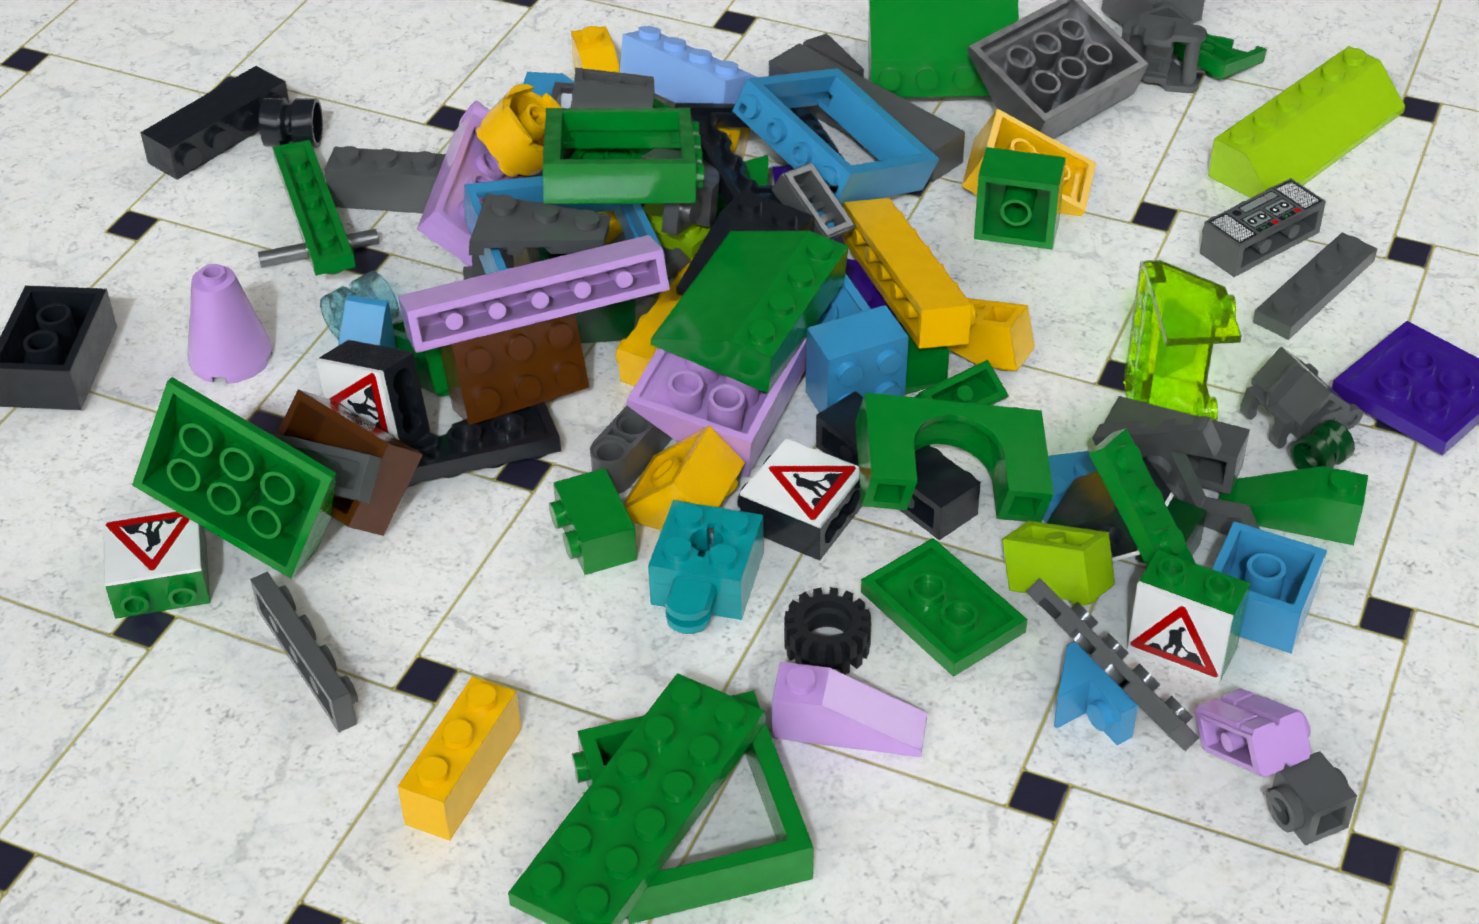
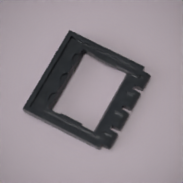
[674,103,844,207]

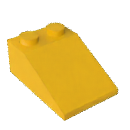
[961,109,1096,216]

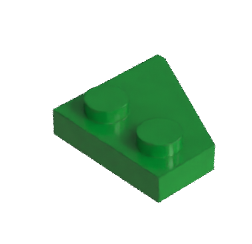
[1173,32,1267,79]

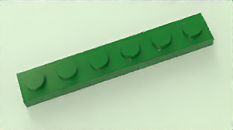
[272,140,355,276]

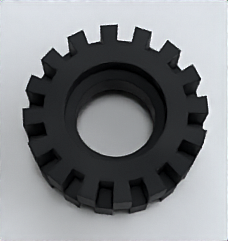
[784,587,871,675]

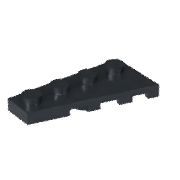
[408,401,561,487]

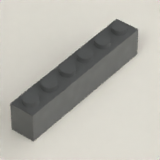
[769,43,965,182]

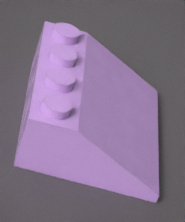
[627,324,816,477]

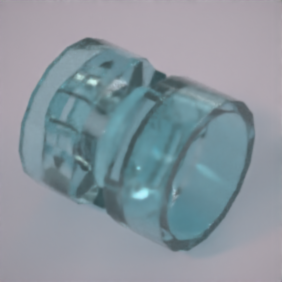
[320,271,399,340]

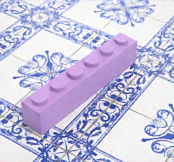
[398,235,670,353]

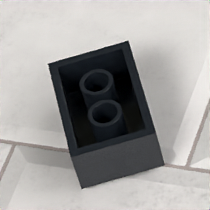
[0,285,117,410]

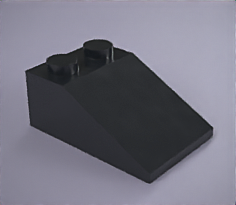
[676,190,814,296]

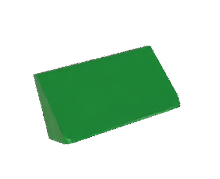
[915,360,1009,405]

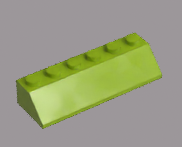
[1208,46,1405,198]

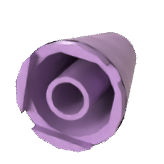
[187,264,273,384]

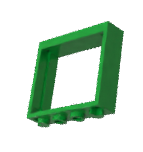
[543,108,704,204]
[571,690,813,924]

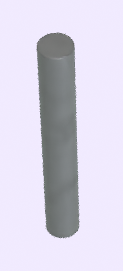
[258,229,379,268]

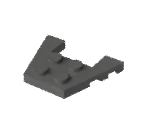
[1092,416,1260,535]

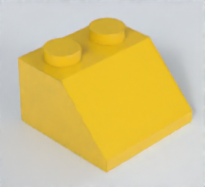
[623,425,745,530]

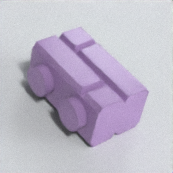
[1194,688,1312,777]

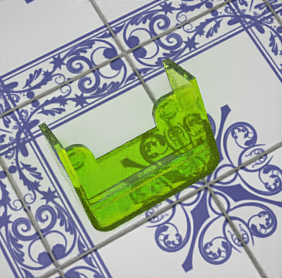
[1124,260,1242,421]

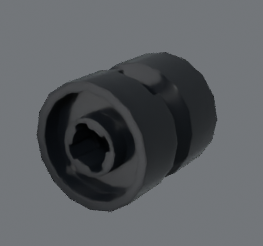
[259,98,323,147]

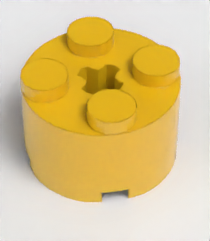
[476,84,562,177]

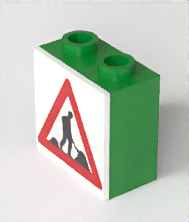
[103,507,210,619]
[1127,550,1251,685]

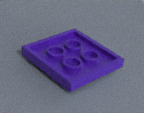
[1332,321,1479,455]

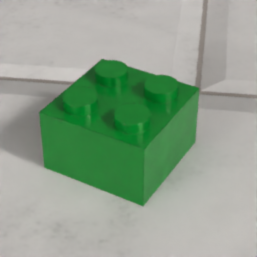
[974,147,1066,250]

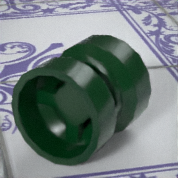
[1290,420,1355,469]

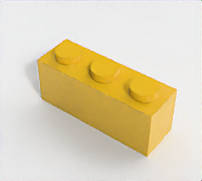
[397,676,522,841]

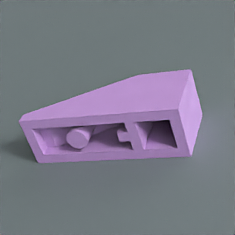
[772,662,927,757]

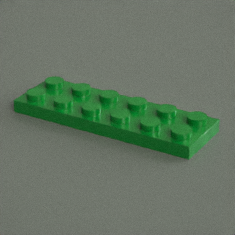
[508,673,765,924]

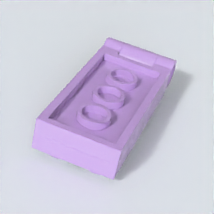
[417,100,528,266]

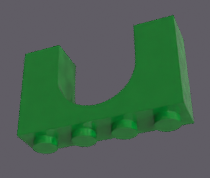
[856,392,1054,523]

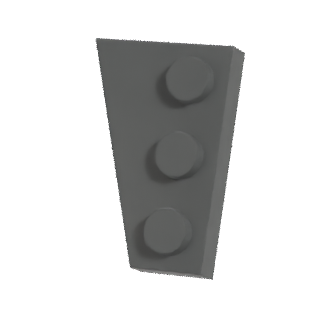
[469,193,611,255]

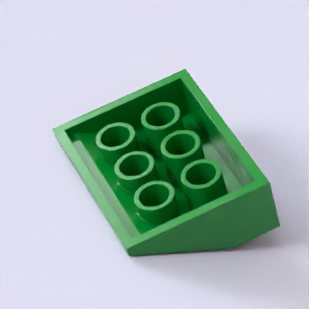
[868,0,1019,97]
[651,231,848,393]
[132,377,337,579]

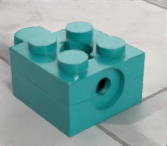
[648,500,764,634]

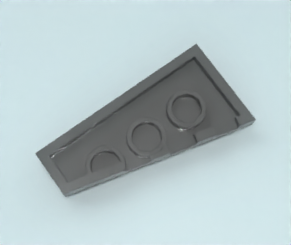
[1026,578,1200,751]

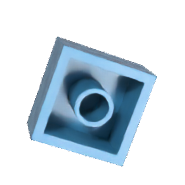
[805,305,909,413]
[1212,521,1327,654]

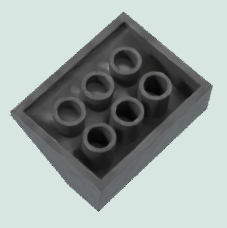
[967,0,1149,139]

